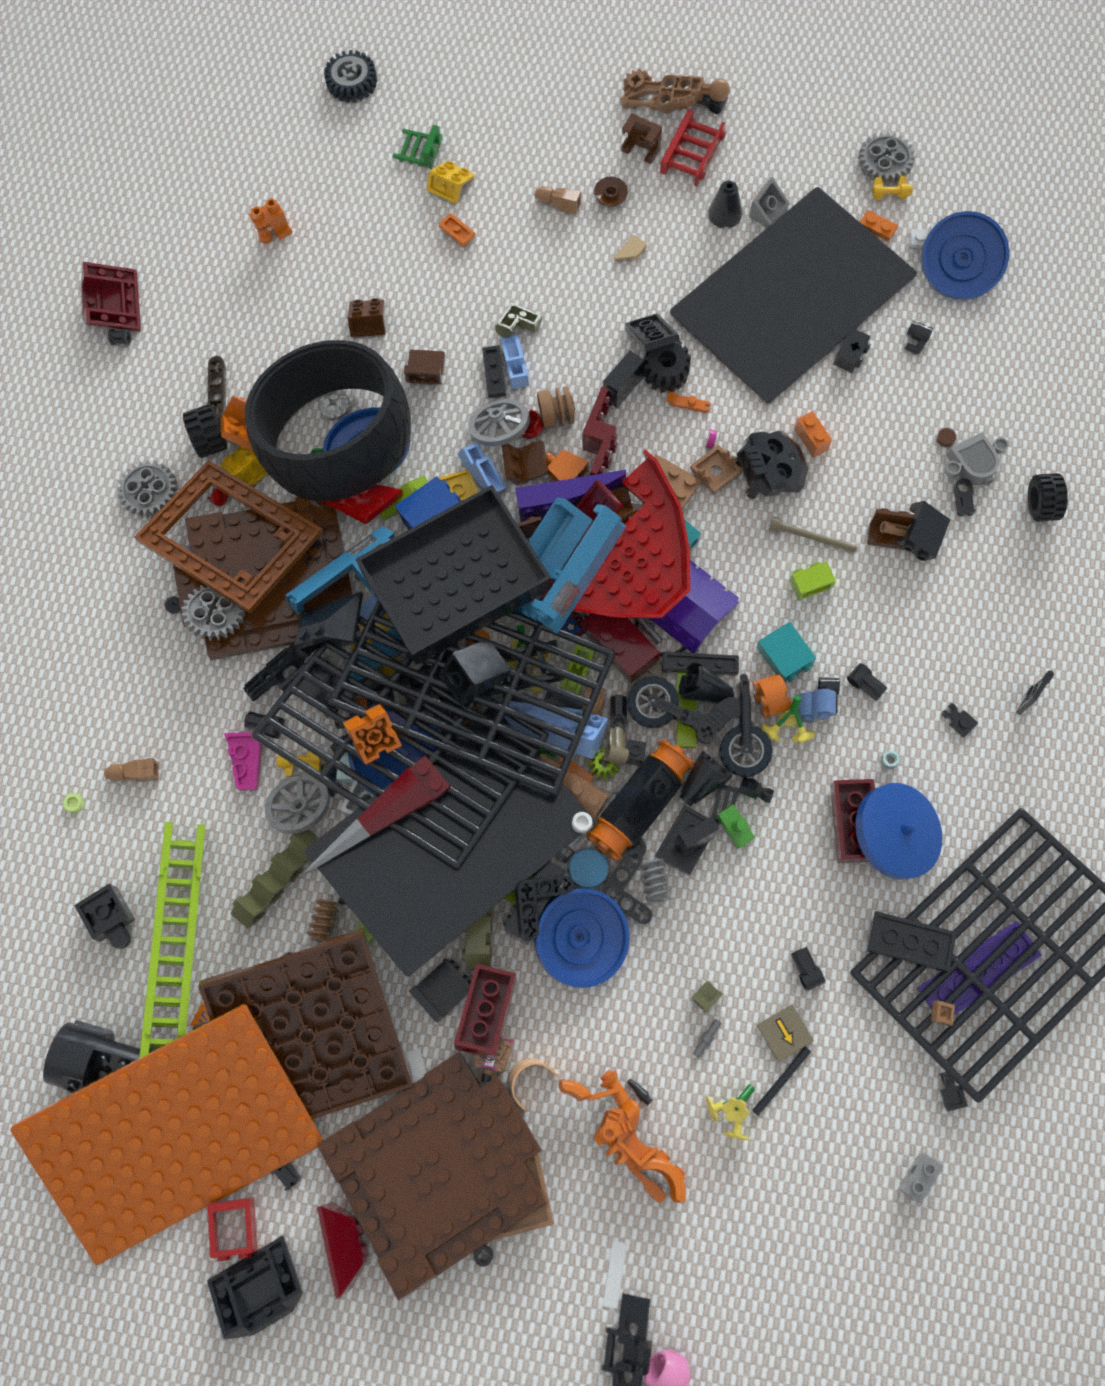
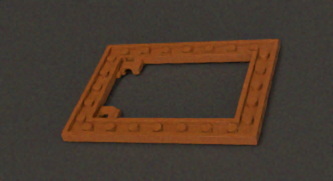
[134,460,323,614]

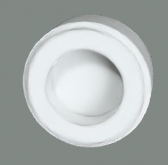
[572,812,592,833]

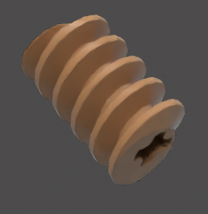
[307,899,339,942]

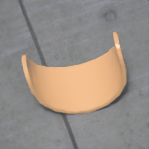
[508,1058,559,1112]

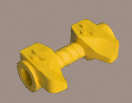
[872,176,913,200]
[276,751,321,777]

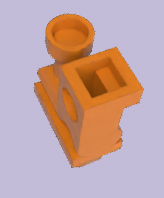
[248,198,292,244]

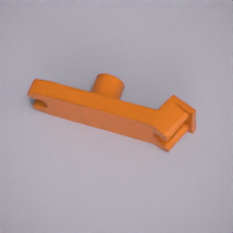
[666,392,711,413]

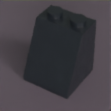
[439,639,511,706]

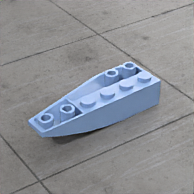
[486,699,608,759]

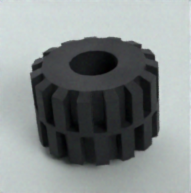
[643,341,691,393]
[183,404,227,458]

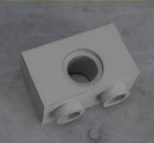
[898,1153,944,1204]

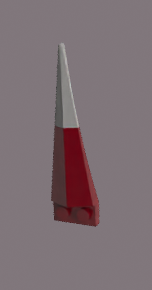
[305,756,451,873]

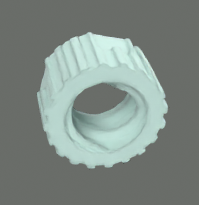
[880,751,899,769]

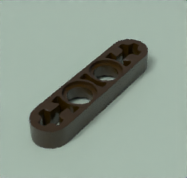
[208,356,226,419]

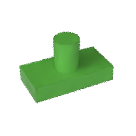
[716,804,755,849]

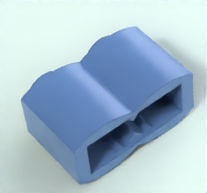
[798,689,836,723]

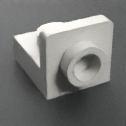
[909,224,935,249]

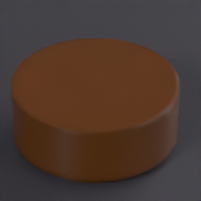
[937,428,957,447]

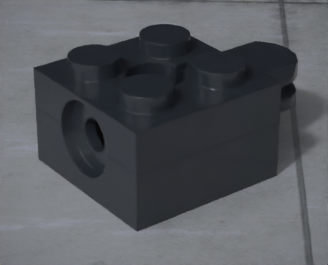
[74,883,135,949]

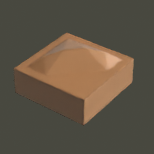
[931,1000,955,1026]

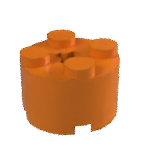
[752,674,792,719]

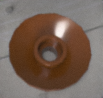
[594,176,628,207]

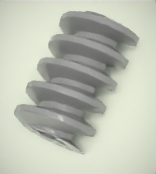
[640,859,671,903]

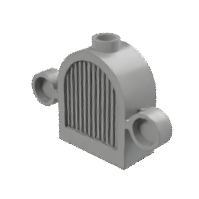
[945,432,1009,486]

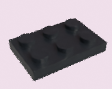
[655,804,719,876]

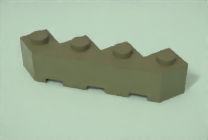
[230,829,319,929]
[462,909,493,970]

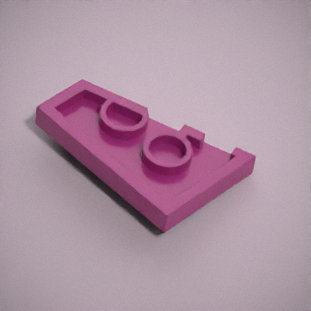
[224,732,263,791]

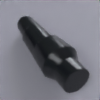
[627,1079,653,1106]

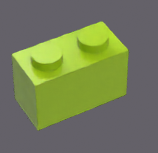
[790,561,836,601]

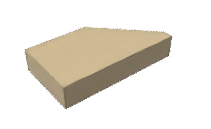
[614,235,647,262]

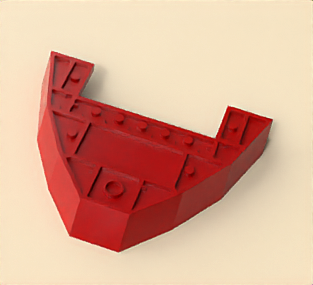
[542,450,691,618]

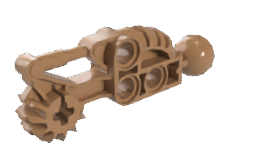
[620,68,730,114]

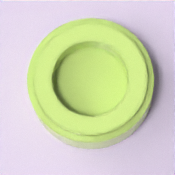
[63,793,85,813]

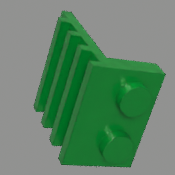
[392,124,443,169]

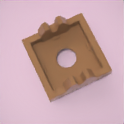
[690,445,742,495]

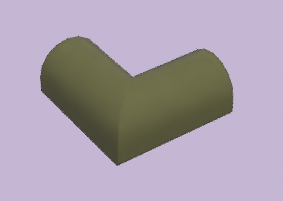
[495,303,543,338]

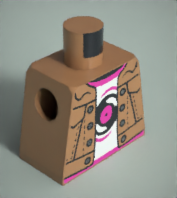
[474,1038,515,1083]

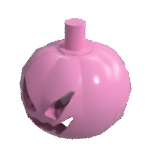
[644,1349,691,1386]

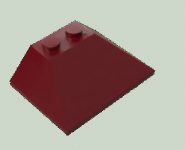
[81,262,141,331]
[317,1202,369,1299]

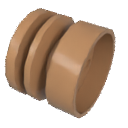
[537,386,575,429]

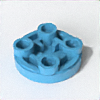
[569,848,608,889]

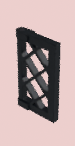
[1016,670,1054,715]

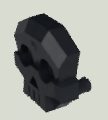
[735,431,808,499]

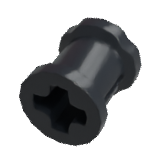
[108,329,131,346]

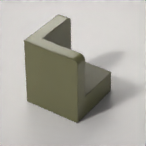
[691,981,724,1013]

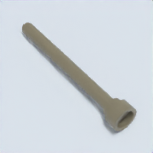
[769,516,857,552]

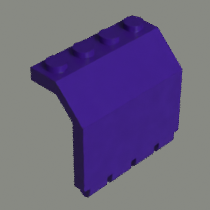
[649,560,739,653]

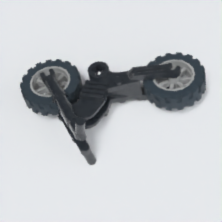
[627,674,773,777]

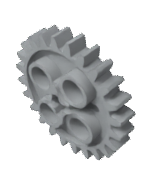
[858,131,916,184]
[117,460,178,518]
[182,585,245,641]

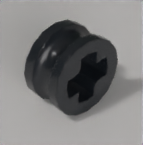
[474,1245,494,1267]

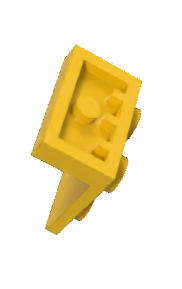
[426,161,475,204]
[220,446,267,486]

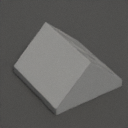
[749,177,790,227]

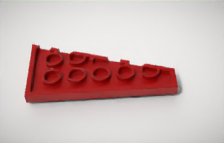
[321,484,403,525]

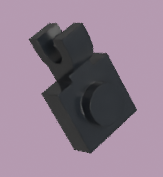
[939,1072,968,1112]

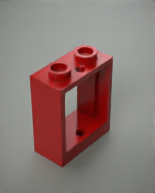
[207,1197,258,1262]

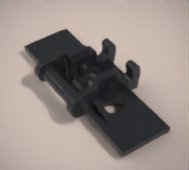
[243,642,322,702]
[601,1293,652,1386]

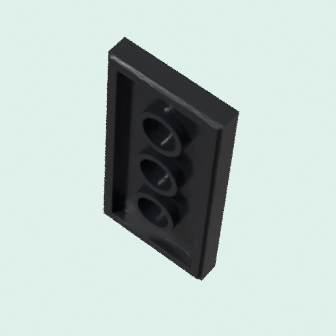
[625,313,680,352]
[866,911,957,973]

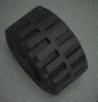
[1027,473,1068,522]

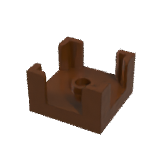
[621,113,662,164]

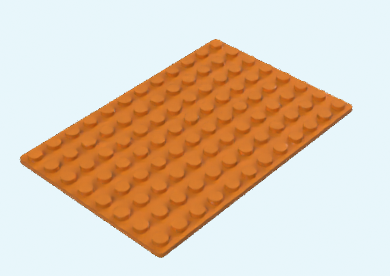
[10,1005,324,1265]

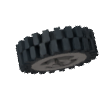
[324,50,377,103]

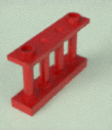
[660,109,727,187]

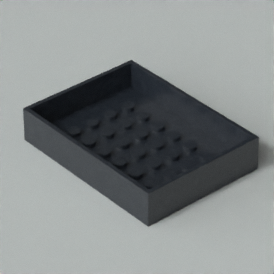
[355,485,552,665]

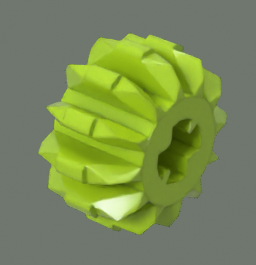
[588,747,620,781]

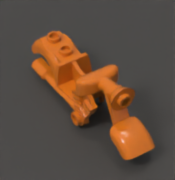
[559,1069,686,1204]

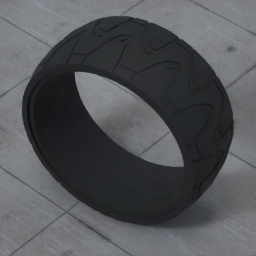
[244,340,411,501]

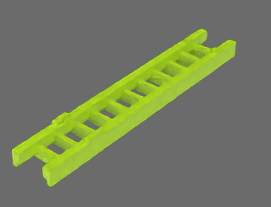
[139,822,205,1059]

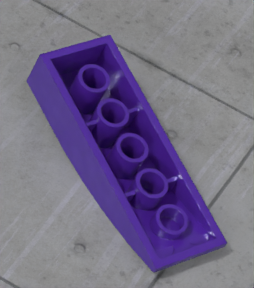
[515,470,626,522]

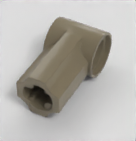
[603,727,629,766]

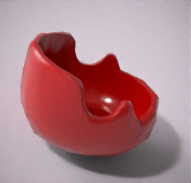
[521,410,544,439]

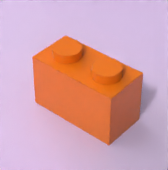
[794,411,832,458]

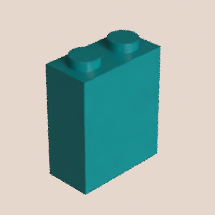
[756,622,816,682]

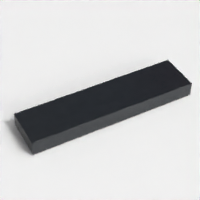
[662,651,739,676]

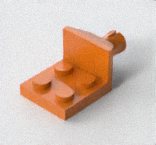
[220,395,254,452]

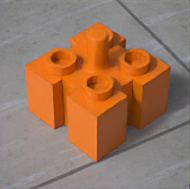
[343,704,402,765]

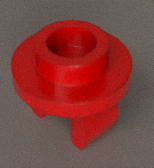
[207,488,227,506]

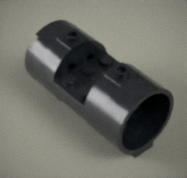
[43,1020,159,1093]

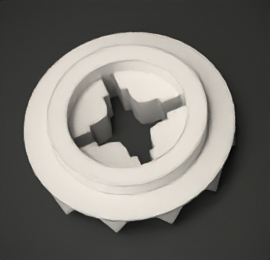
[320,393,349,418]

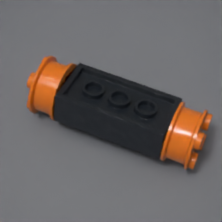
[586,739,694,862]

